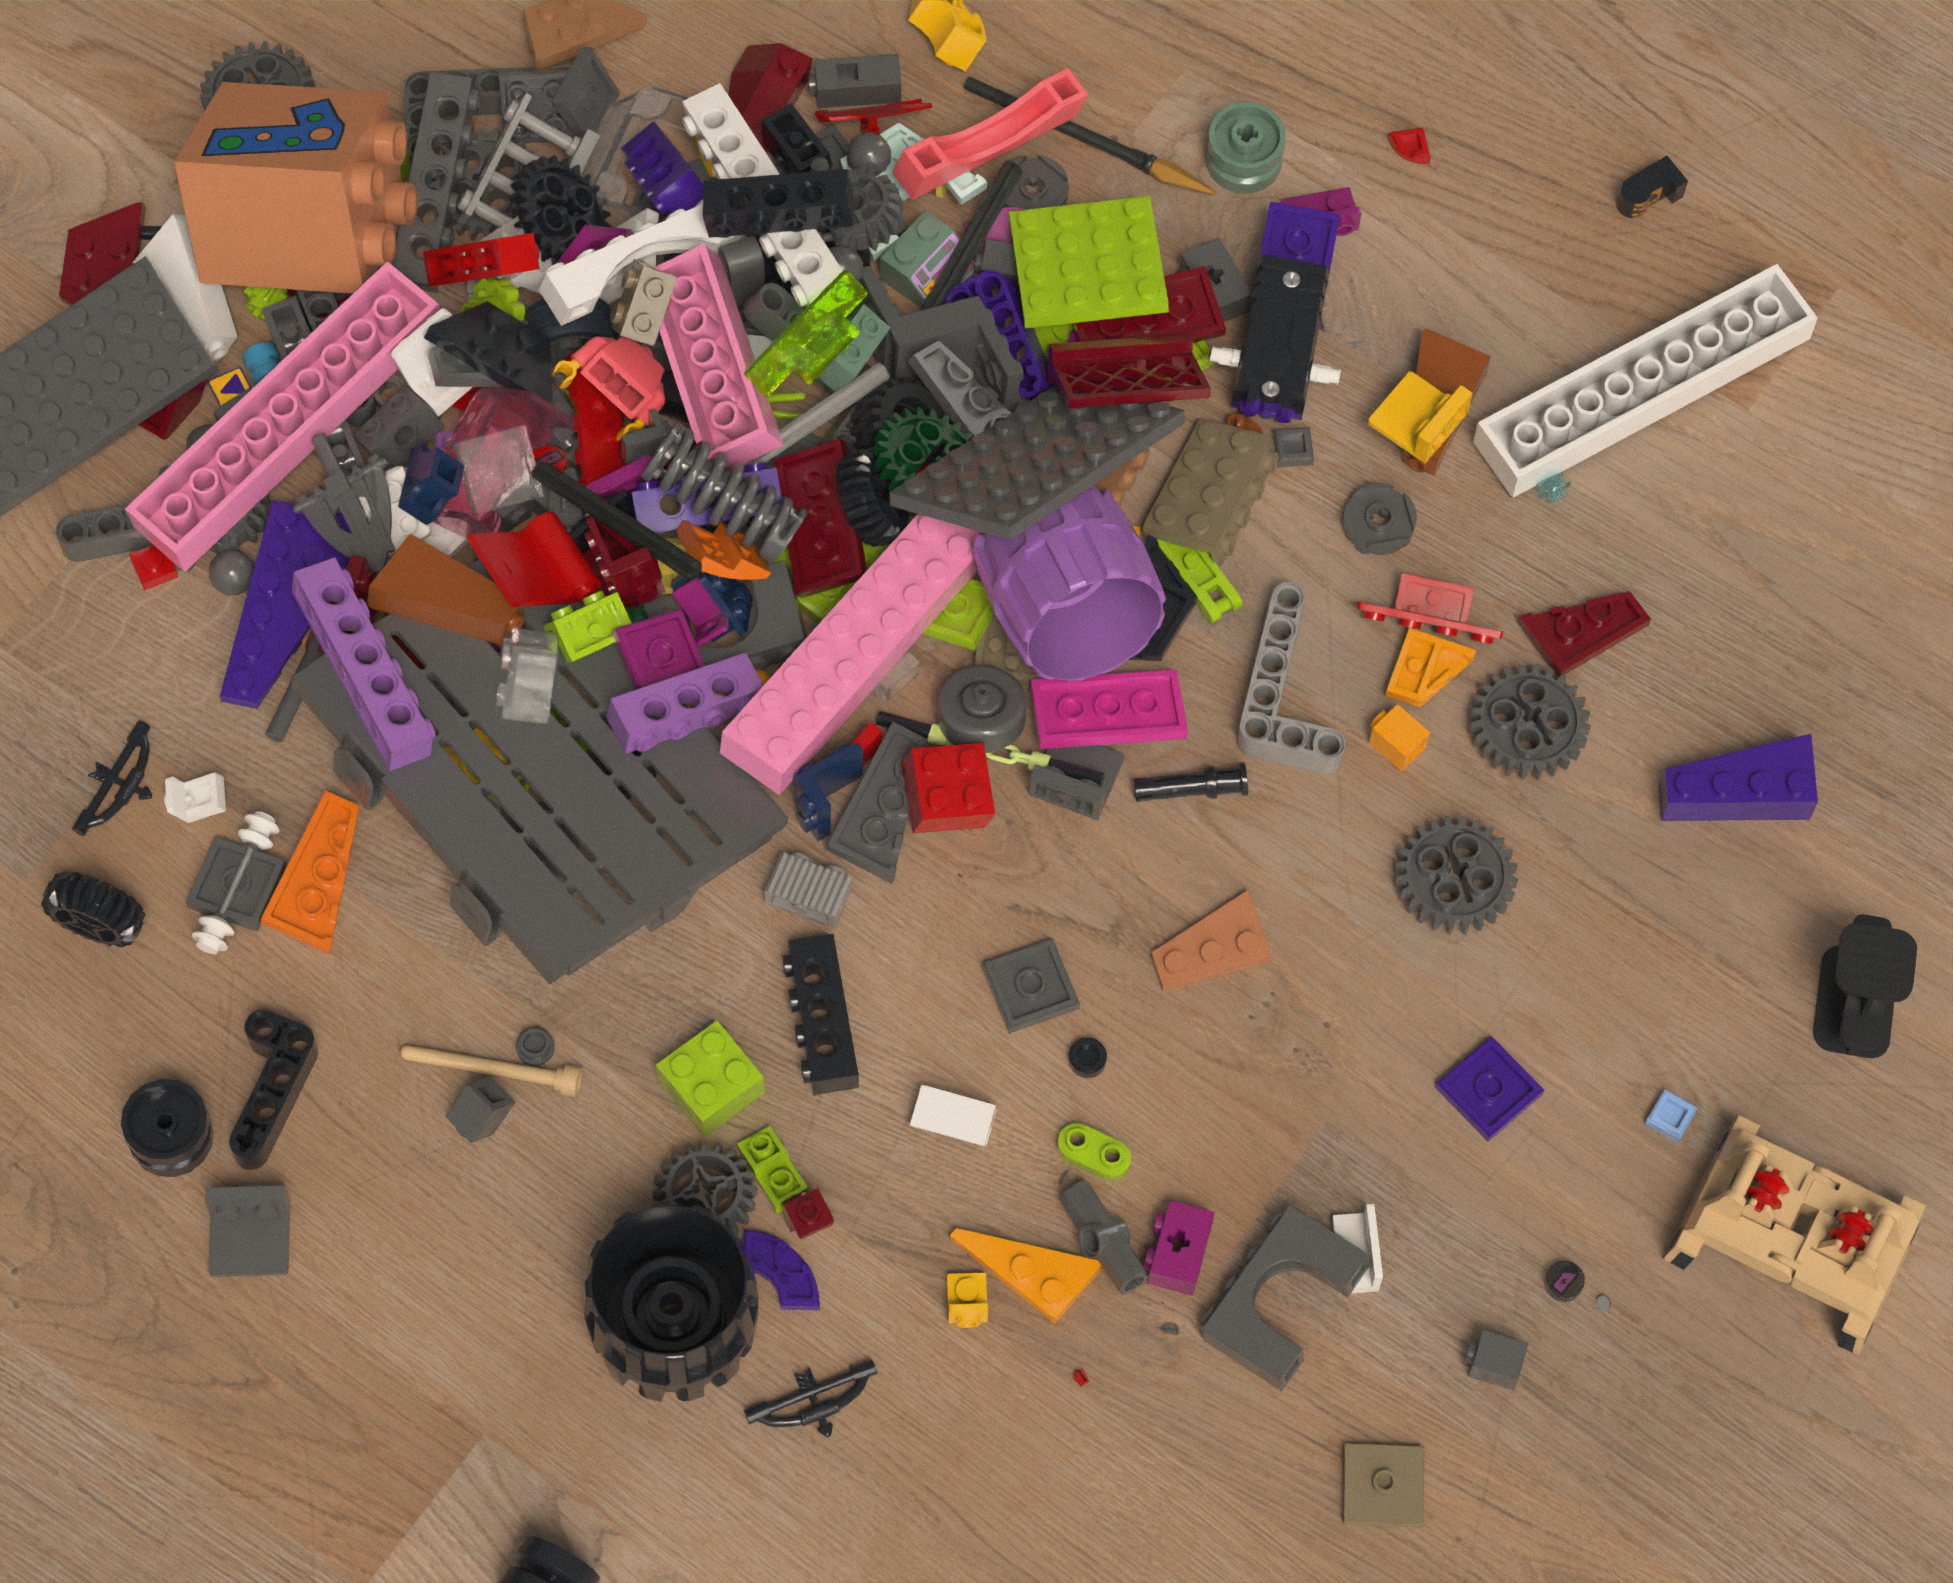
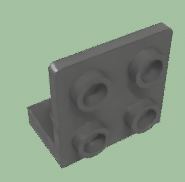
[1029,745,1124,820]
[205,1185,290,1277]

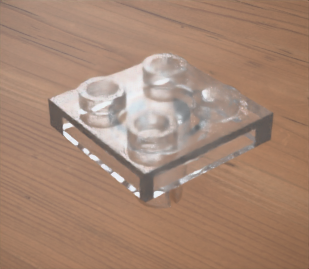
[453,425,544,515]

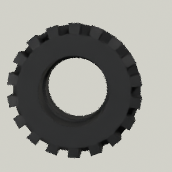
[850,377,950,465]

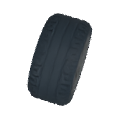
[524,298,617,374]

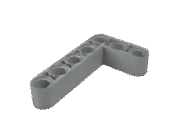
[1237,582,1346,774]

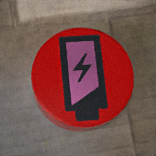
[530,446,567,472]

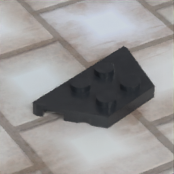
[424,301,552,412]
[1128,536,1197,661]

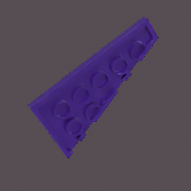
[220,500,352,709]

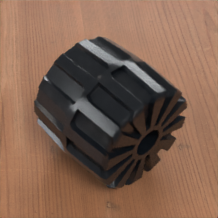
[583,1201,758,1402]

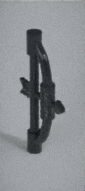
[72,720,152,836]
[743,1359,877,1437]

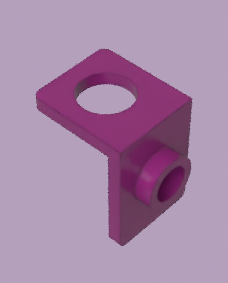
[672,576,729,647]

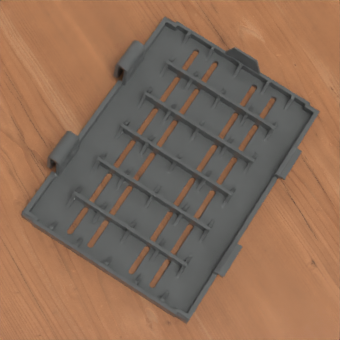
[291,559,788,984]

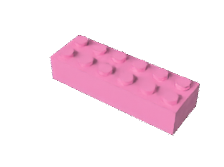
[654,243,784,469]

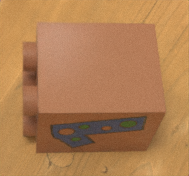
[174,82,418,294]

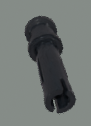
[1134,762,1248,802]

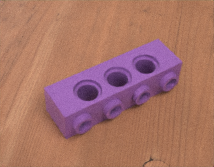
[606,653,764,754]

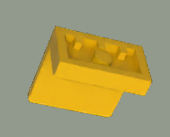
[1368,372,1473,464]

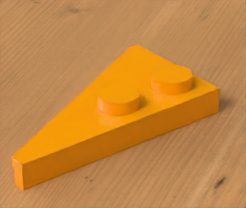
[950,1228,1103,1324]

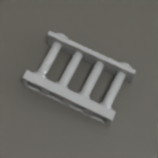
[456,93,600,228]

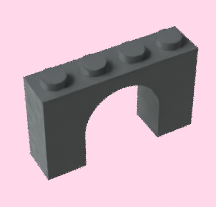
[644,561,807,670]
[1201,1205,1370,1392]

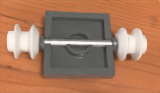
[186,811,287,954]

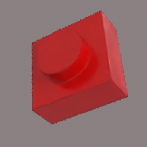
[129,545,178,591]

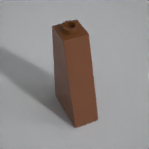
[1402,328,1491,476]
[367,534,526,645]

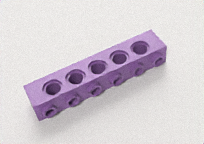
[292,557,436,771]

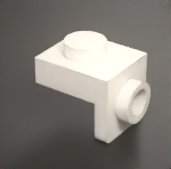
[164,772,226,823]

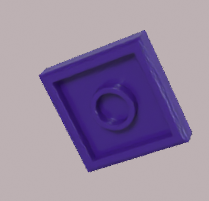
[1435,1036,1544,1142]

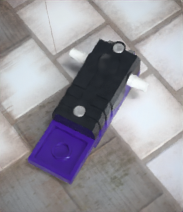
[1210,202,1341,423]

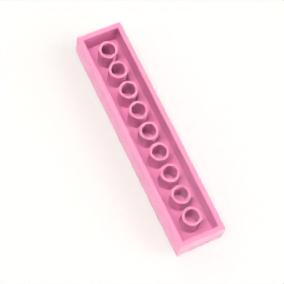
[125,261,440,572]
[720,514,983,795]

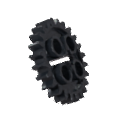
[508,155,612,265]

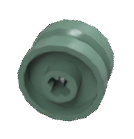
[1206,102,1286,194]

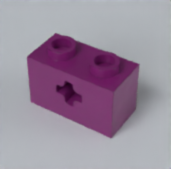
[1144,1200,1215,1296]

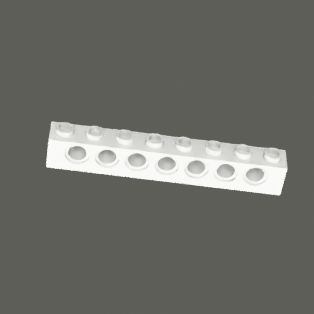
[682,83,852,317]

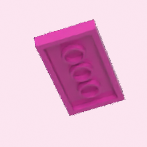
[1030,669,1188,749]

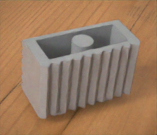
[764,852,852,928]

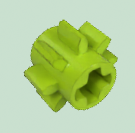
[243,286,288,321]

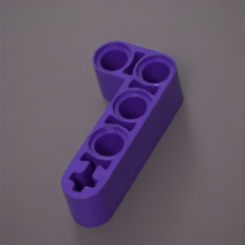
[944,270,1055,401]

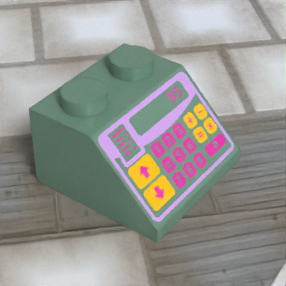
[880,210,978,308]

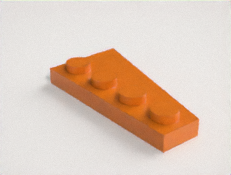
[260,790,360,955]

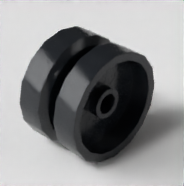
[121,1079,214,1177]
[497,1535,600,1583]

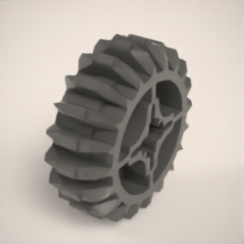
[652,1141,758,1234]

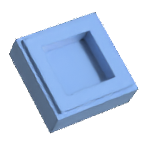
[1645,1089,1698,1143]

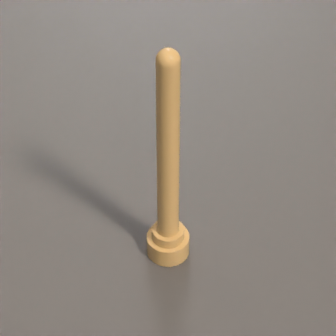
[400,1045,583,1098]

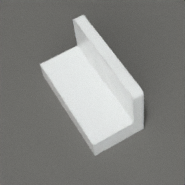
[1331,1204,1383,1294]

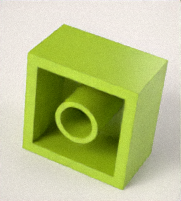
[656,1020,765,1137]

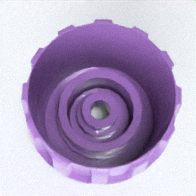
[973,484,1166,682]

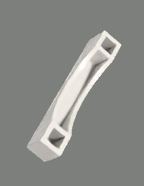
[539,200,746,326]

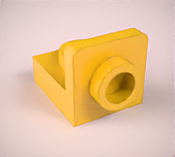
[947,1273,988,1328]

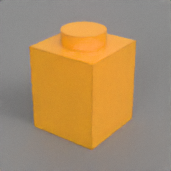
[1369,704,1430,772]

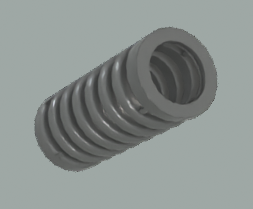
[640,421,808,565]

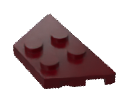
[59,202,146,306]

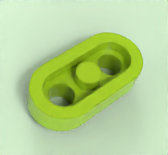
[1057,1123,1131,1181]

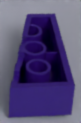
[1659,734,1818,821]

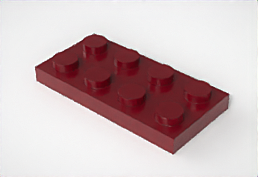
[1073,266,1226,343]
[774,439,867,598]

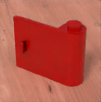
[467,511,602,607]

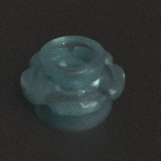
[1536,473,1571,503]

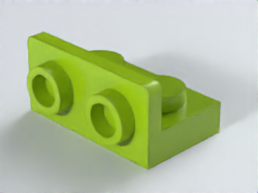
[542,590,632,664]

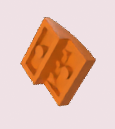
[676,520,771,580]

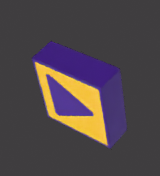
[207,367,252,407]

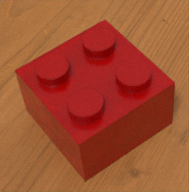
[902,743,995,833]

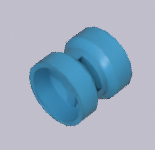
[242,342,280,387]

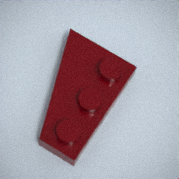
[1517,591,1651,677]

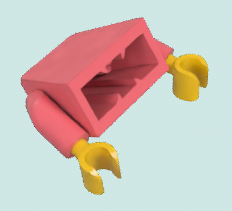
[552,336,665,441]

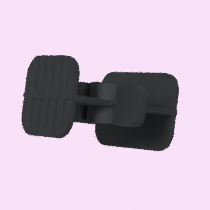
[1813,914,1917,1059]

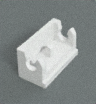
[910,1085,997,1147]

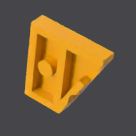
[1385,628,1477,708]

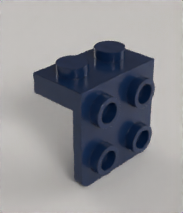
[795,743,863,842]

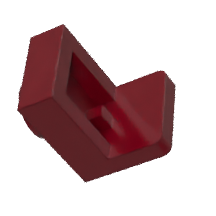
[783,1188,834,1239]

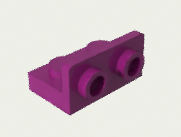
[1281,187,1362,236]

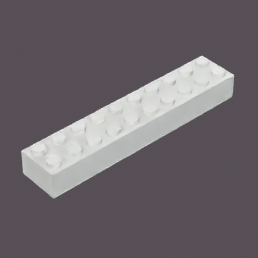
[1473,264,1818,498]

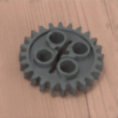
[200,41,315,111]
[429,128,533,241]
[1469,664,1591,780]
[1395,816,1518,935]

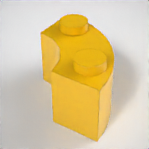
[908,0,986,72]

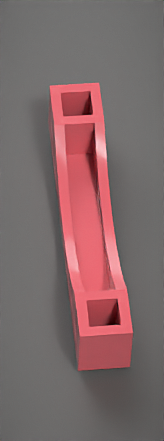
[892,68,1088,200]

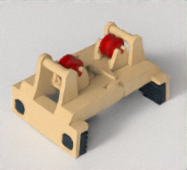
[1663,1115,1926,1356]

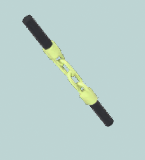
[876,711,1105,787]

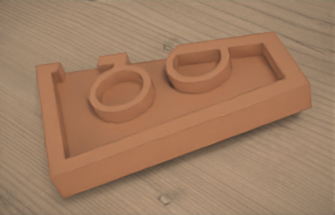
[1151,890,1271,991]

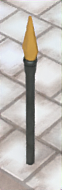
[964,76,1216,195]

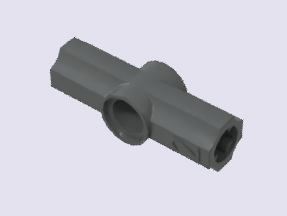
[1059,1181,1149,1295]

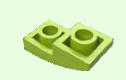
[737,1126,810,1214]

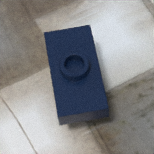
[398,444,464,525]

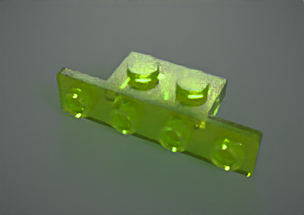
[744,270,867,397]

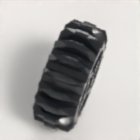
[836,447,909,547]
[41,871,146,947]

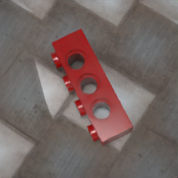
[423,233,540,287]

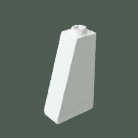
[133,214,238,361]

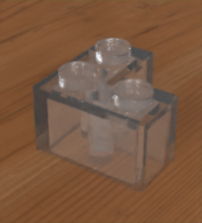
[496,628,558,724]

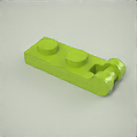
[1157,539,1243,624]

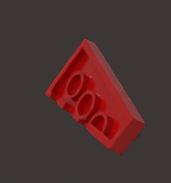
[566,351,625,486]

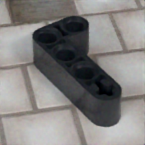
[229,1010,318,1170]

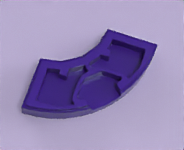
[744,1230,820,1310]

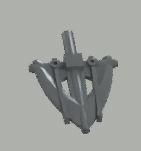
[293,433,396,575]

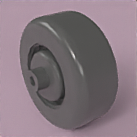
[937,666,1026,753]

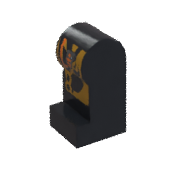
[1617,156,1688,218]

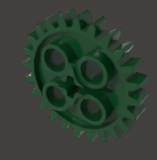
[872,407,973,491]

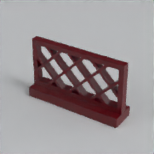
[1047,334,1211,408]

